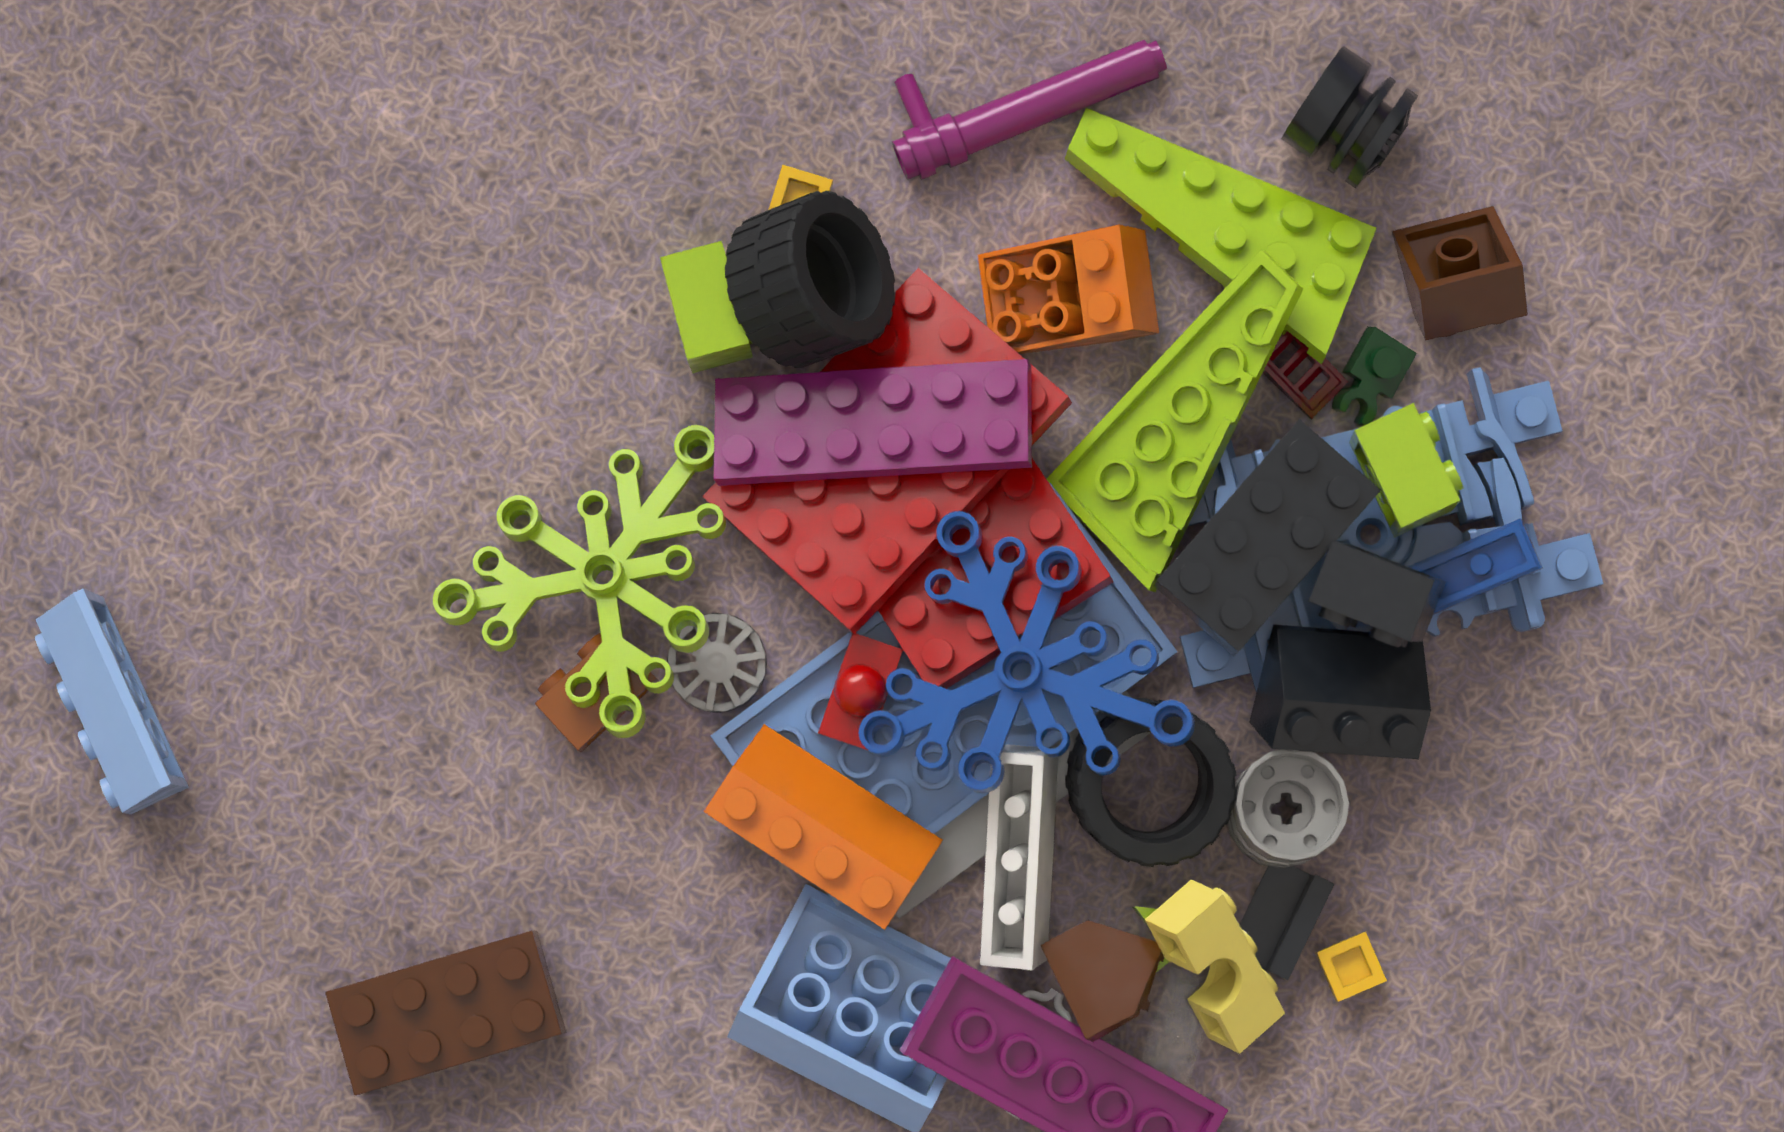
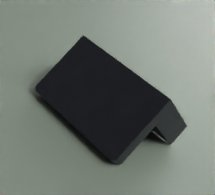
[1239,866,1335,980]

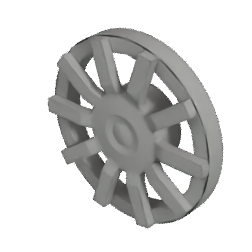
[667,613,767,713]

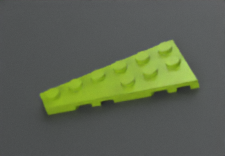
[1065,108,1377,364]
[1046,249,1304,593]

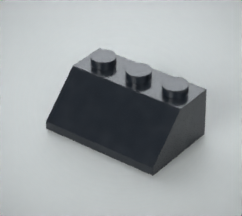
[1249,624,1431,759]

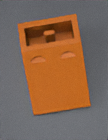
[978,224,1159,354]

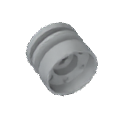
[1227,750,1349,869]

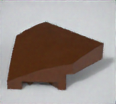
[1040,920,1165,1042]

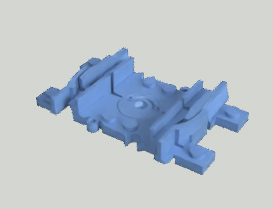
[1179,367,1603,692]

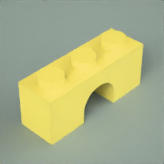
[1145,880,1285,1054]

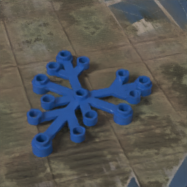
[859,511,1195,793]

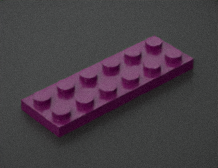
[713,359,1032,486]
[899,956,1228,1132]

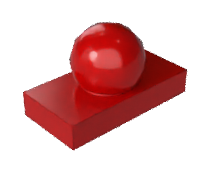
[818,633,903,751]

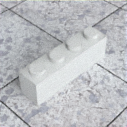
[980,744,1058,970]

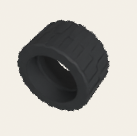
[725,191,895,368]
[1065,698,1237,867]

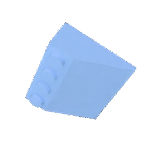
[727,884,951,1132]

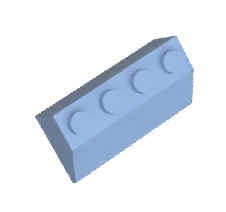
[35,588,189,814]

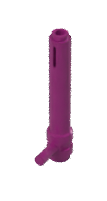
[892,40,1167,180]

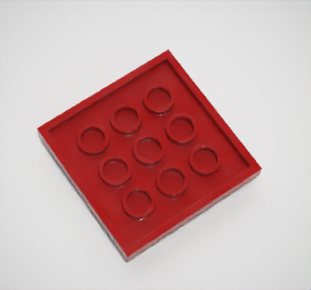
[878,458,1113,689]

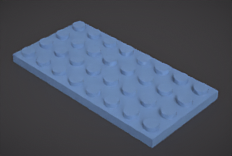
[710,483,1178,907]

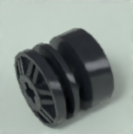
[1281,46,1418,188]

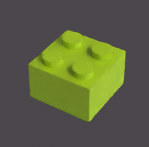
[660,241,753,373]
[1349,403,1464,538]

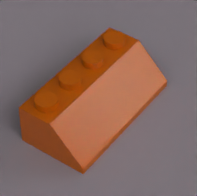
[703,724,943,930]

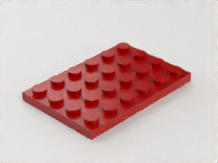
[702,268,1072,635]

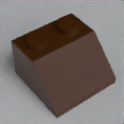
[1392,206,1528,341]

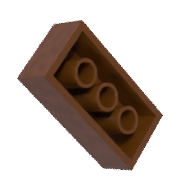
[325,930,567,1096]

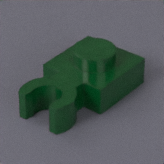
[1332,326,1417,426]

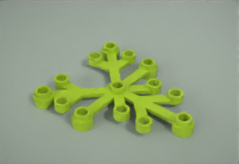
[433,425,726,738]

